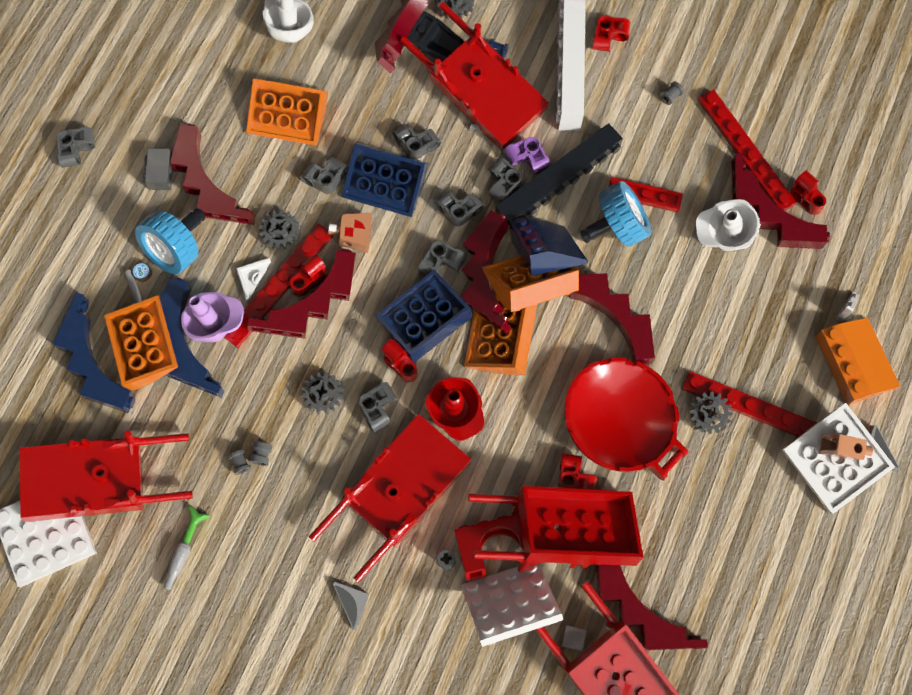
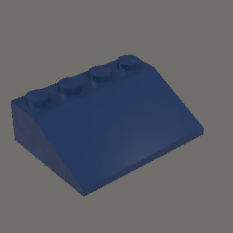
[342,143,429,217]
[509,217,588,276]
[375,270,472,363]

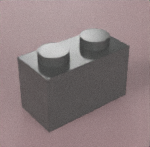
[143,149,173,190]

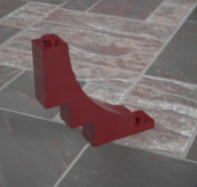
[375,0,431,74]
[170,124,255,225]
[731,153,830,249]
[460,210,511,334]
[247,249,356,339]
[569,273,655,366]
[596,564,708,650]

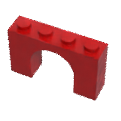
[454,513,544,581]

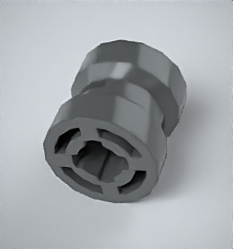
[249,442,273,466]

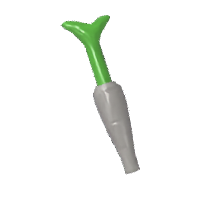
[163,505,210,590]

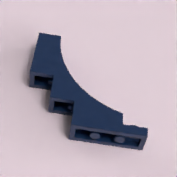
[160,277,225,398]
[53,292,135,413]

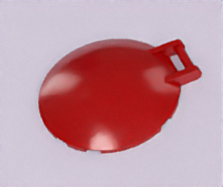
[564,357,689,481]

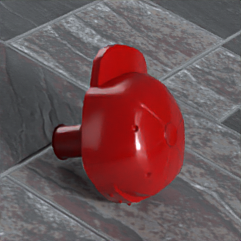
[425,377,485,441]

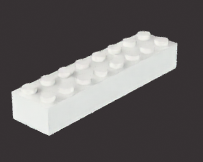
[555,0,586,132]

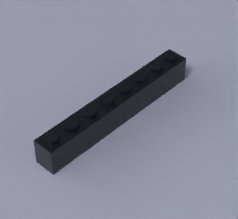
[495,123,623,229]

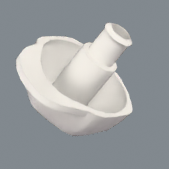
[263,0,314,43]
[696,199,760,251]

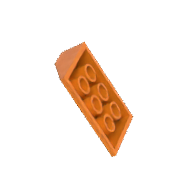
[246,78,328,146]
[483,256,579,312]
[104,295,178,391]
[464,295,537,375]
[815,318,901,405]

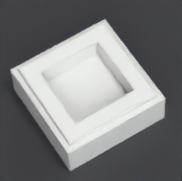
[562,625,587,651]

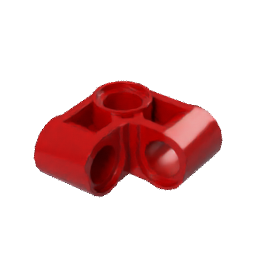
[592,16,631,52]
[790,170,826,215]
[290,254,326,297]
[381,339,418,382]
[558,453,597,490]

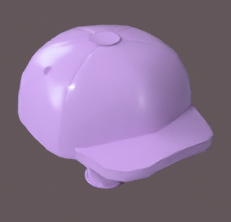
[181,292,244,342]

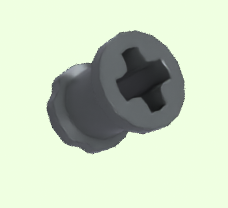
[660,81,684,105]
[228,450,251,475]
[437,550,455,570]

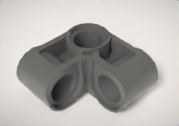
[393,124,441,159]
[57,127,95,168]
[487,156,521,203]
[300,157,349,194]
[434,191,485,226]
[418,241,467,275]
[359,382,397,433]

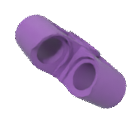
[503,137,551,174]

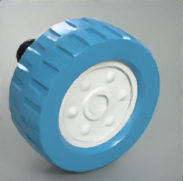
[580,181,652,246]
[135,208,206,274]

